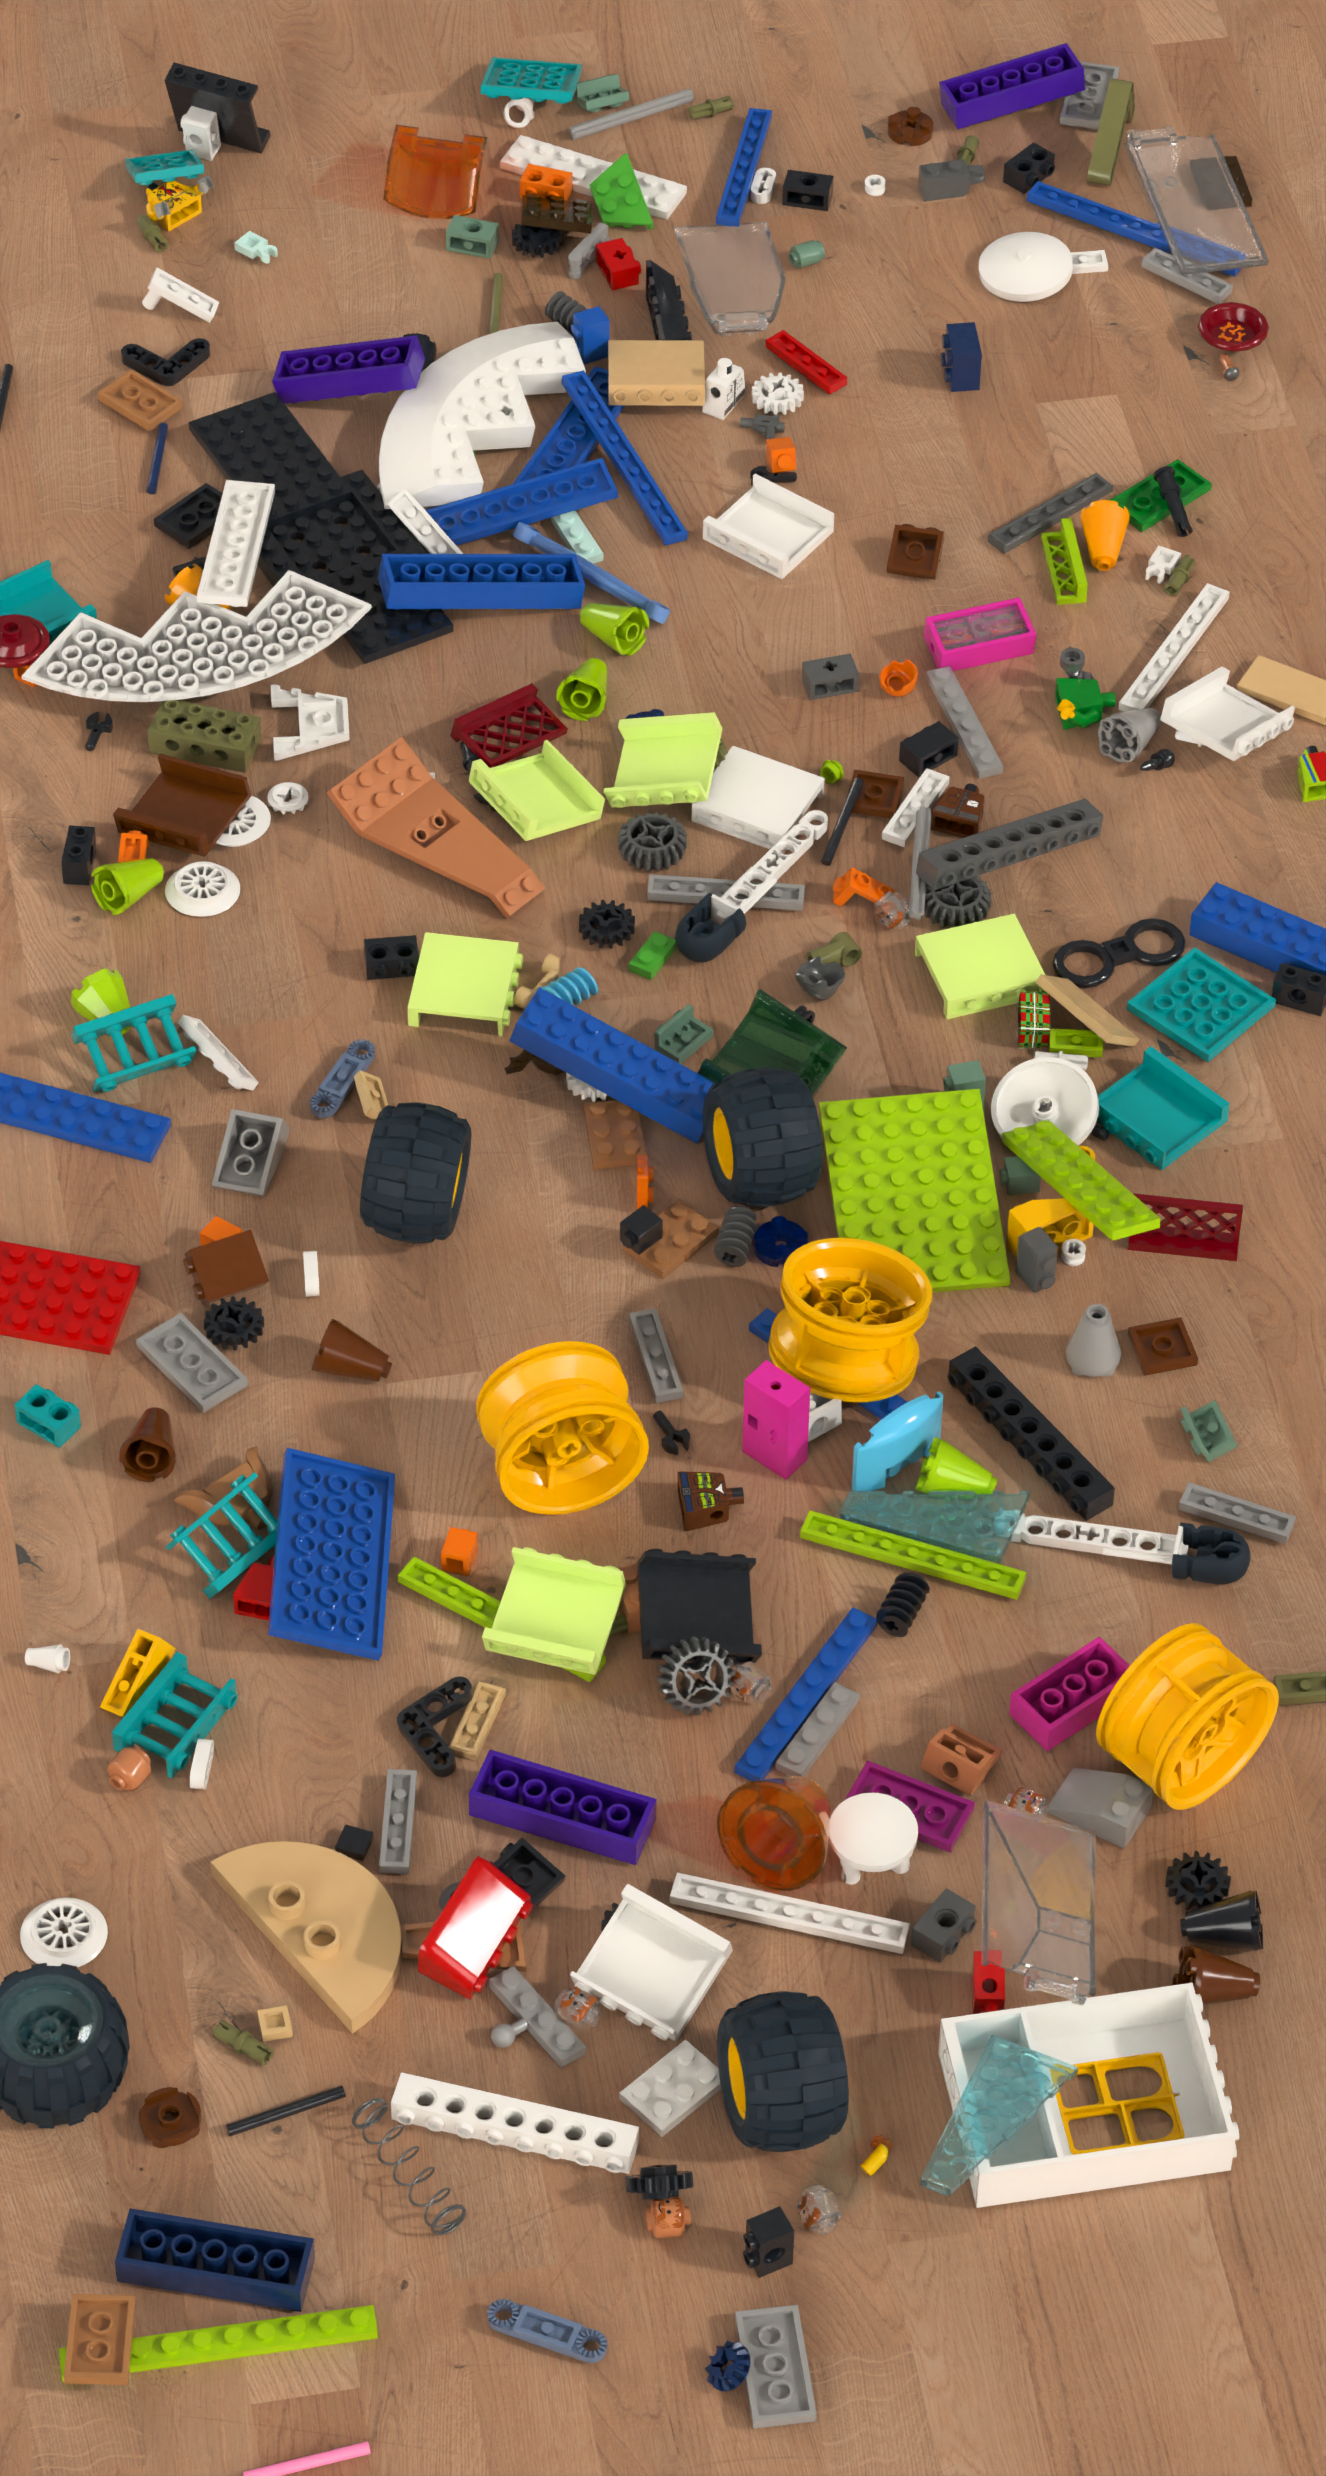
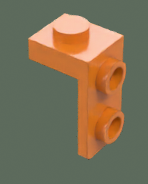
[832,867,895,910]

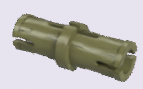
[213,2020,274,2066]

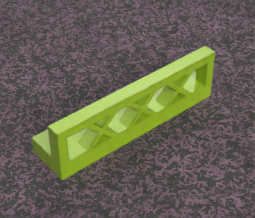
[1041,518,1088,605]

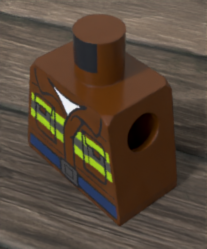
[677,1471,744,1531]

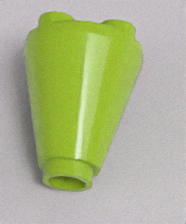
[915,1437,998,1500]

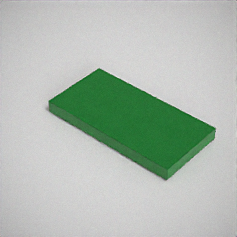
[1110,459,1212,532]

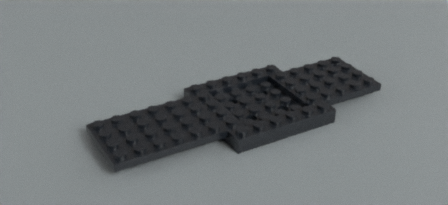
[189,392,454,664]

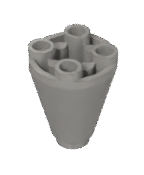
[1098,708,1161,763]
[1065,1304,1121,1377]

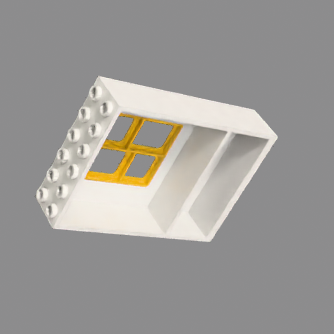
[938,1983,1239,2208]

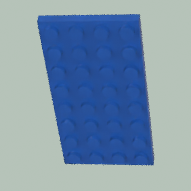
[268,1448,395,1661]

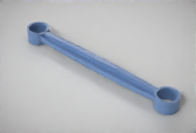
[512,522,671,624]

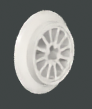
[216,796,271,847]
[165,861,240,917]
[20,1897,108,1967]

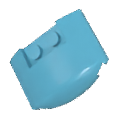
[852,1392,943,1493]

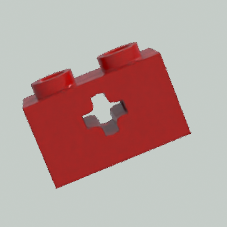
[596,238,642,291]

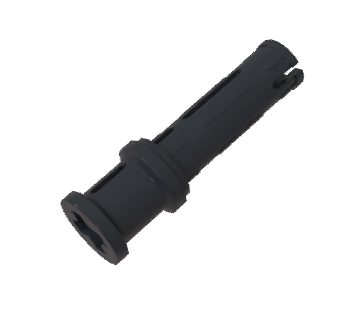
[1153,466,1193,537]

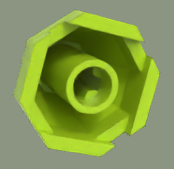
[71,968,131,1035]

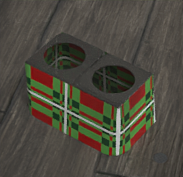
[1018,992,1051,1049]

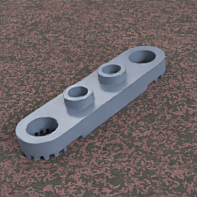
[310,1039,375,1118]
[487,2298,607,2363]

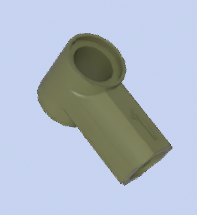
[806,932,863,966]

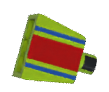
[1297,746,1326,802]

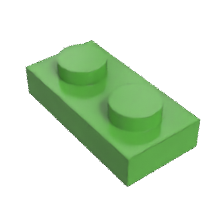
[629,931,677,980]

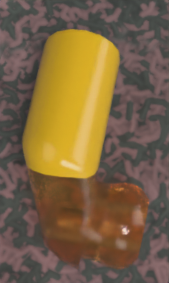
[860,2135,893,2177]

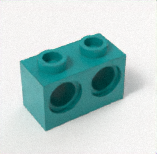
[14,1384,81,1448]

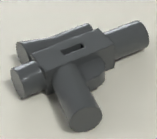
[740,414,785,439]

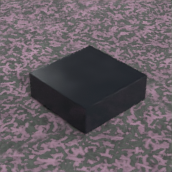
[335,1824,373,1861]

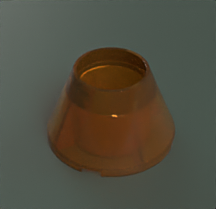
[717,1776,831,1891]

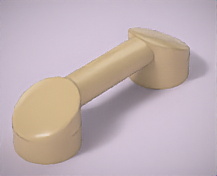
[513,954,560,1009]

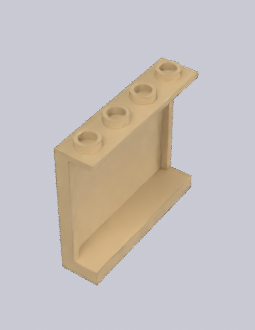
[608,340,705,406]

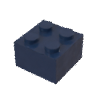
[941,322,982,392]

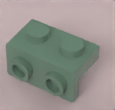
[576,74,630,112]
[654,1004,713,1064]
[1180,1400,1238,1462]

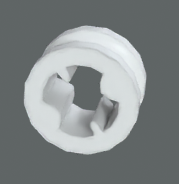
[865,175,885,196]
[1061,1239,1086,1266]

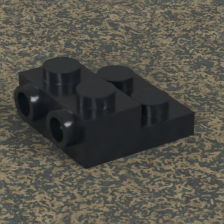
[490,1838,566,1913]

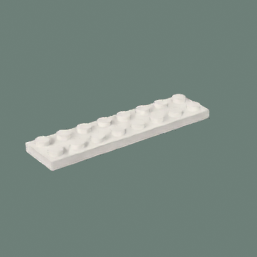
[500,135,687,220]
[197,480,275,607]

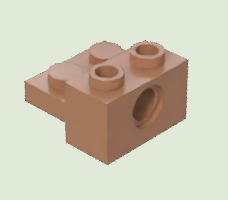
[920,1723,1002,1796]

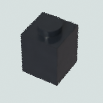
[620,1205,663,1255]

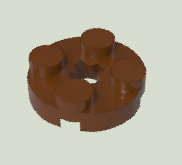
[888,107,933,146]
[139,2087,201,2148]

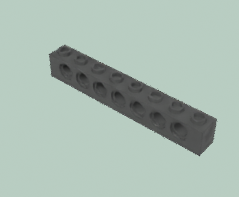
[916,799,1103,890]

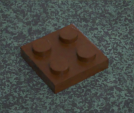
[848,769,904,819]
[1128,1317,1198,1376]

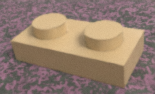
[354,1070,388,1119]

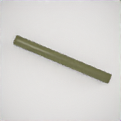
[489,273,503,334]

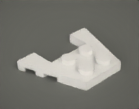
[271,684,350,761]

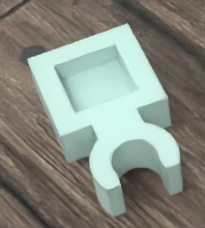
[234,231,278,264]

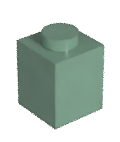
[999,1156,1041,1196]

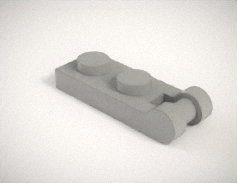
[568,222,610,279]

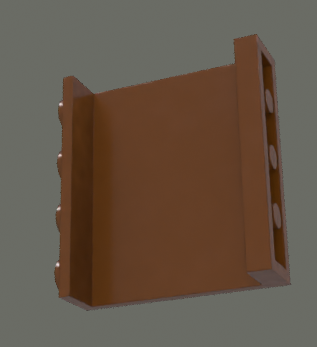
[113,754,252,857]

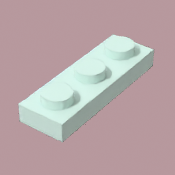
[551,511,603,563]

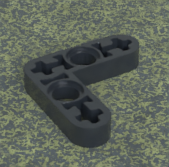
[121,338,210,386]
[397,1676,473,1777]

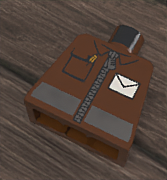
[930,784,985,838]

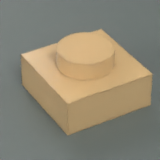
[257,2005,293,2042]

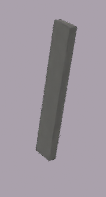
[988,473,1113,554]

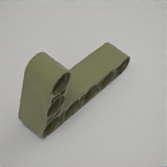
[1087,78,1135,186]

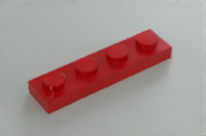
[765,330,847,395]

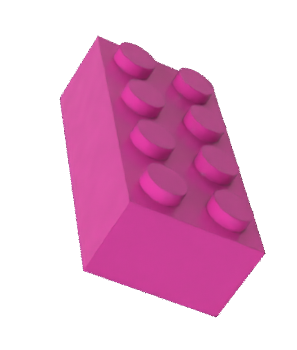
[1009,1636,1130,1752]

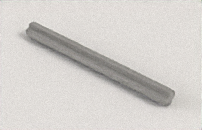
[569,89,694,140]
[909,806,932,920]

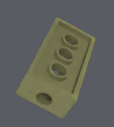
[148,700,262,773]

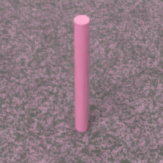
[242,2441,371,2476]

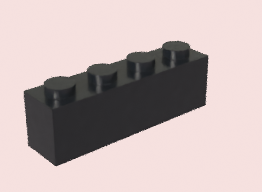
[645,260,692,340]

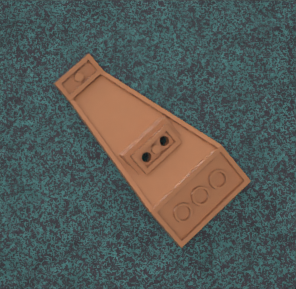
[326,737,545,918]

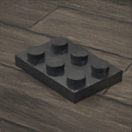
[154,483,223,548]

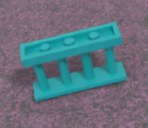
[71,994,196,1092]
[165,1472,278,1599]
[112,1652,238,1778]

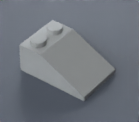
[212,1109,290,1197]
[1046,1767,1154,1849]

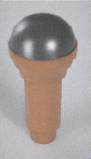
[1220,353,1239,381]

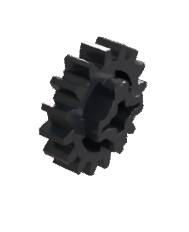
[512,224,562,258]
[579,900,635,949]
[204,1296,264,1350]
[1165,1851,1231,1910]
[625,2164,693,2200]

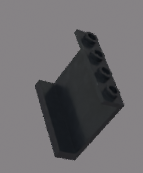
[164,62,271,154]
[637,1549,762,1666]

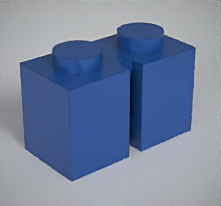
[571,306,610,365]

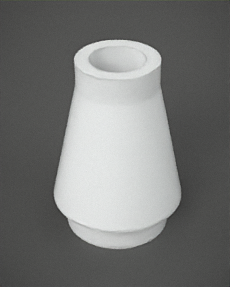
[25,1644,70,1673]

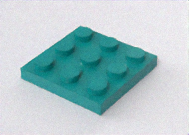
[125,149,204,185]

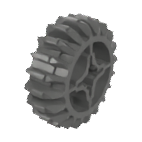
[618,811,687,872]
[924,876,991,928]
[657,1637,736,1716]

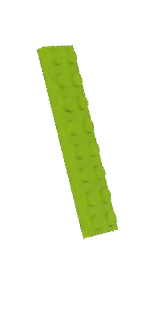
[1002,1121,1160,1241]

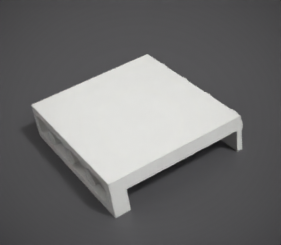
[703,474,834,579]
[1160,667,1295,761]
[692,746,825,854]
[570,1884,733,2042]

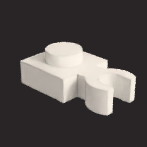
[1145,546,1181,584]

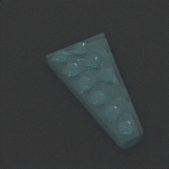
[840,1491,1030,1563]
[920,2035,1078,2196]

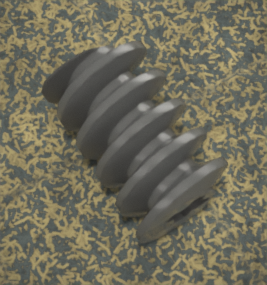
[545,291,588,334]
[714,1206,757,1267]

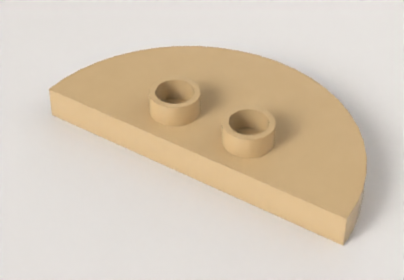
[210,1841,402,2034]

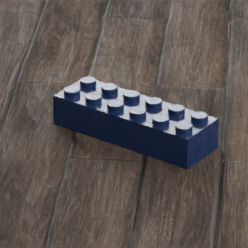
[115,2208,315,2312]

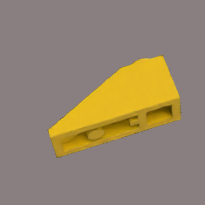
[100,1629,176,1717]

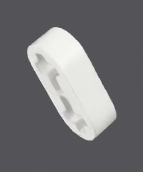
[751,168,776,204]
[303,1251,320,1297]
[190,1738,214,1790]

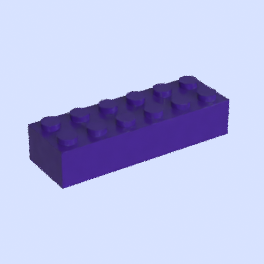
[939,43,1085,129]
[272,335,425,404]
[469,1750,656,1865]

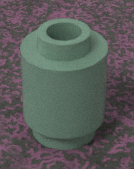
[788,240,825,269]

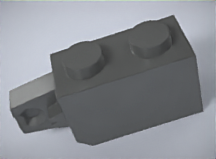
[918,159,985,202]

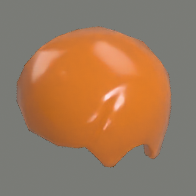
[879,659,918,697]

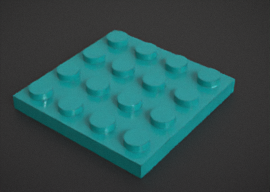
[480,57,582,104]
[1127,947,1276,1062]

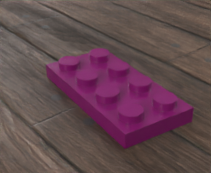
[844,1760,975,1853]

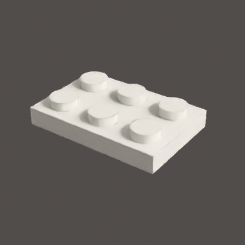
[619,2039,721,2137]

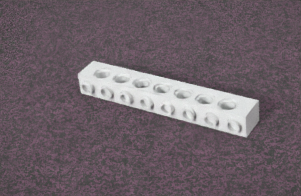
[391,2072,639,2174]

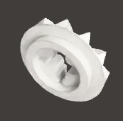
[267,782,308,815]

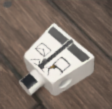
[702,358,746,420]

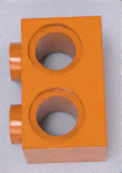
[520,163,573,201]

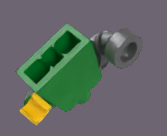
[1055,647,1116,729]

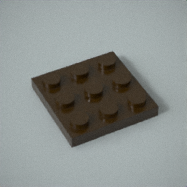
[521,193,592,234]

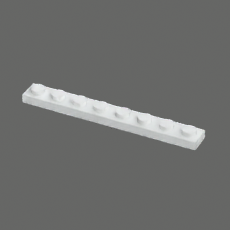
[1118,583,1230,712]
[670,1873,910,1954]

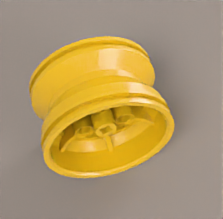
[476,1341,649,1515]

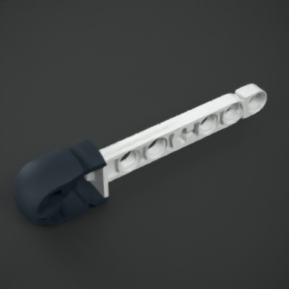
[675,810,828,962]
[995,1512,1251,1584]

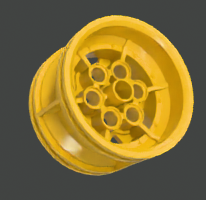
[768,1238,932,1402]
[1096,1623,1279,1810]

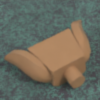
[174,1446,273,1530]

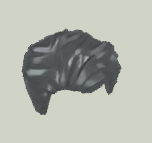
[795,957,845,1000]

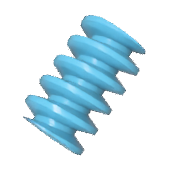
[541,967,598,1005]

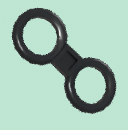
[1053,918,1186,988]

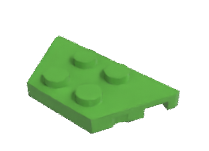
[590,153,654,230]

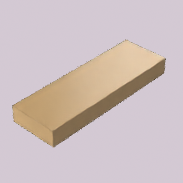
[449,1681,506,1761]

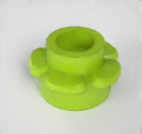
[820,759,844,784]

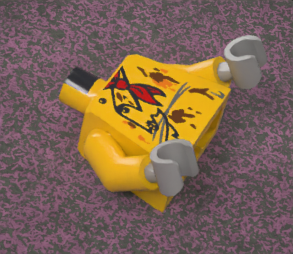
[146,176,215,232]

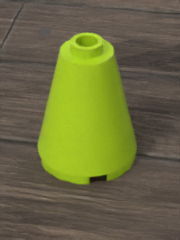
[580,603,649,656]
[556,658,608,721]
[91,858,164,915]

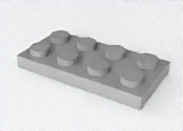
[1060,61,1120,130]
[136,1313,248,1413]
[735,2305,817,2429]

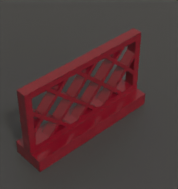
[450,683,568,768]
[1128,1193,1243,1261]

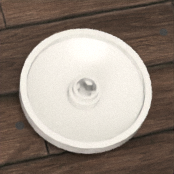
[979,232,1073,302]
[991,1057,1099,1146]

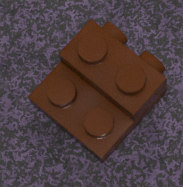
[887,524,944,580]

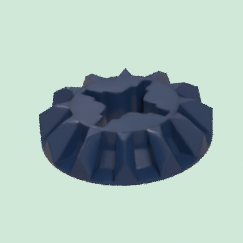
[705,2341,751,2392]

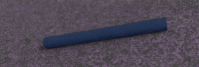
[147,423,168,494]

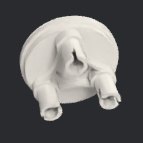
[828,1793,918,1885]

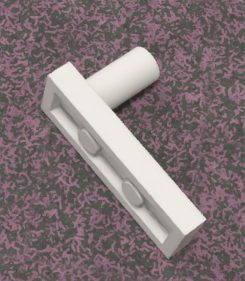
[142,268,219,323]

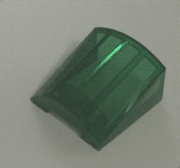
[698,989,847,1098]

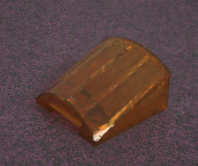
[383,125,487,219]

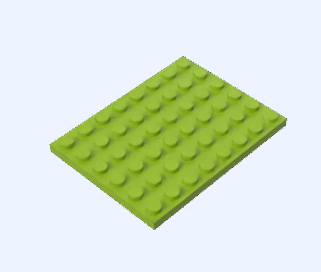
[818,1089,1010,1293]

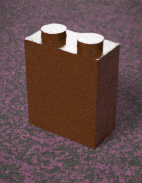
[183,1229,269,1306]

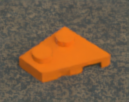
[637,1155,653,1209]

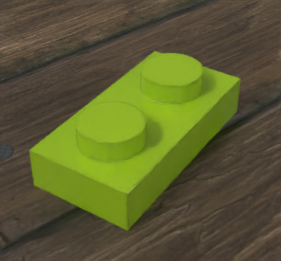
[1049,1028,1103,1058]

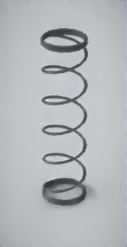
[352,2098,466,2235]

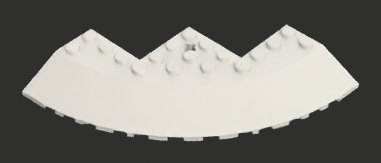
[378,322,586,509]
[22,570,372,702]

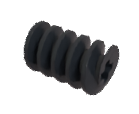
[876,1573,930,1637]

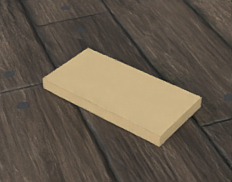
[1236,655,1326,725]
[1036,974,1140,1047]

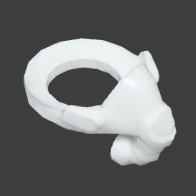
[503,98,535,128]

